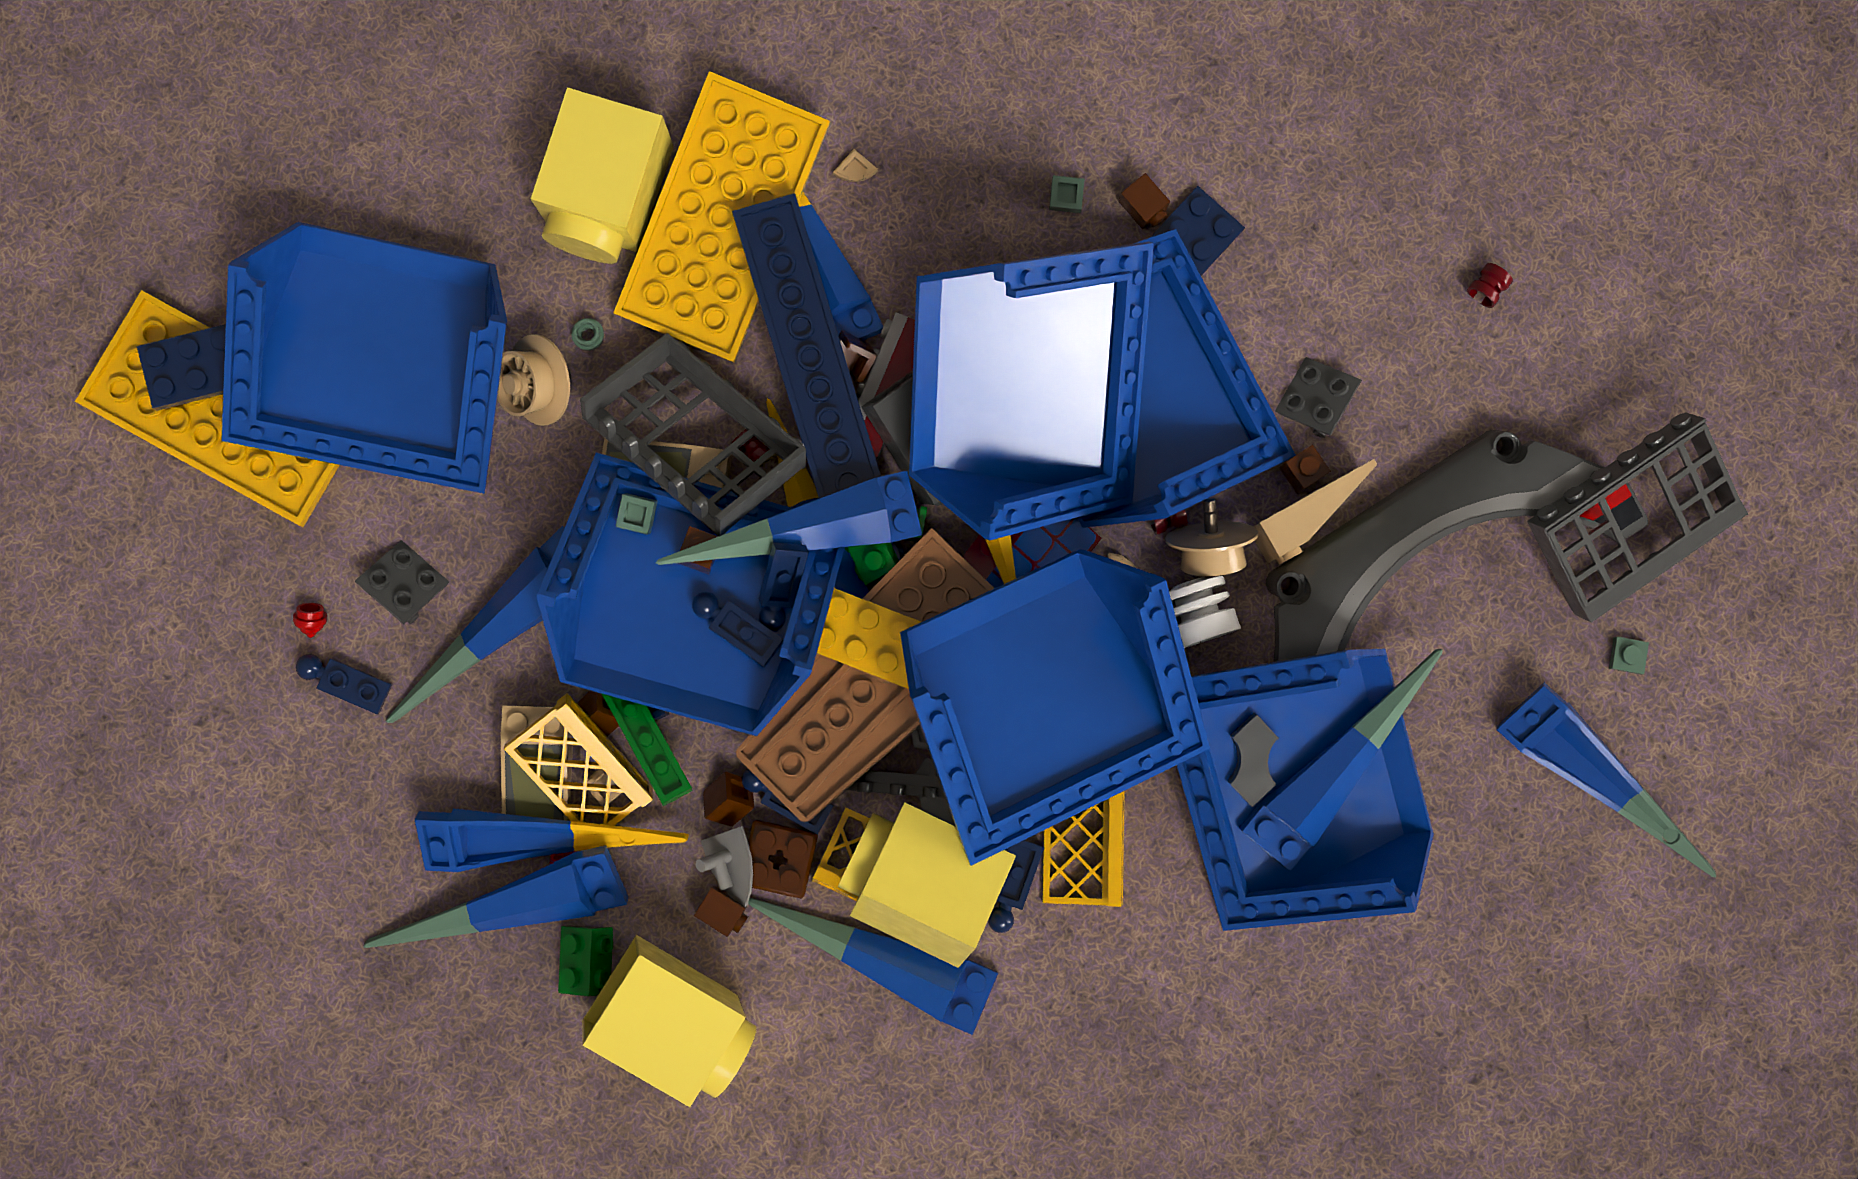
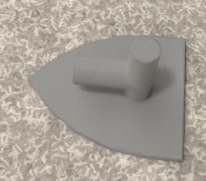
[696,826,753,907]

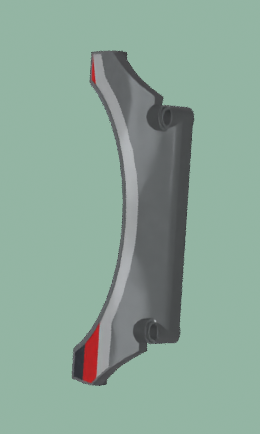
[1266,430,1648,662]

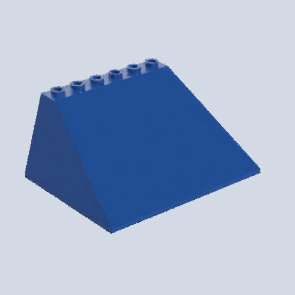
[222,222,507,494]
[1077,229,1296,528]
[909,242,1154,541]
[537,452,845,736]
[900,549,1210,866]
[1177,648,1434,931]

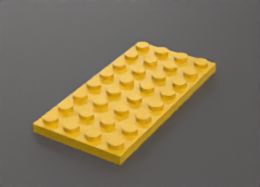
[613,71,830,363]
[75,290,340,527]

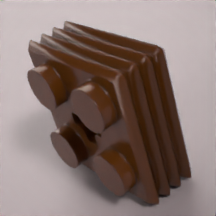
[748,820,818,899]

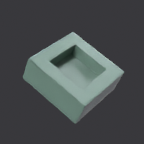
[1049,175,1085,213]
[616,493,658,535]
[1609,637,1649,675]

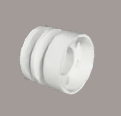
[1169,576,1241,648]

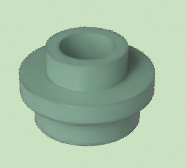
[571,318,604,351]

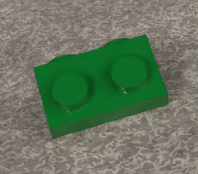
[845,543,899,586]
[558,926,613,996]

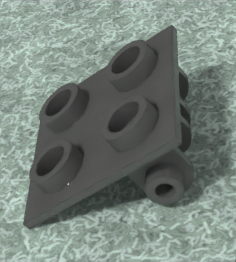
[1275,357,1362,438]
[355,540,449,625]

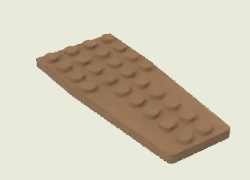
[736,528,994,822]

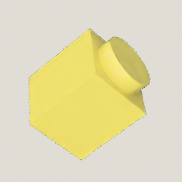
[531,87,674,264]
[838,802,1016,968]
[582,935,756,1107]

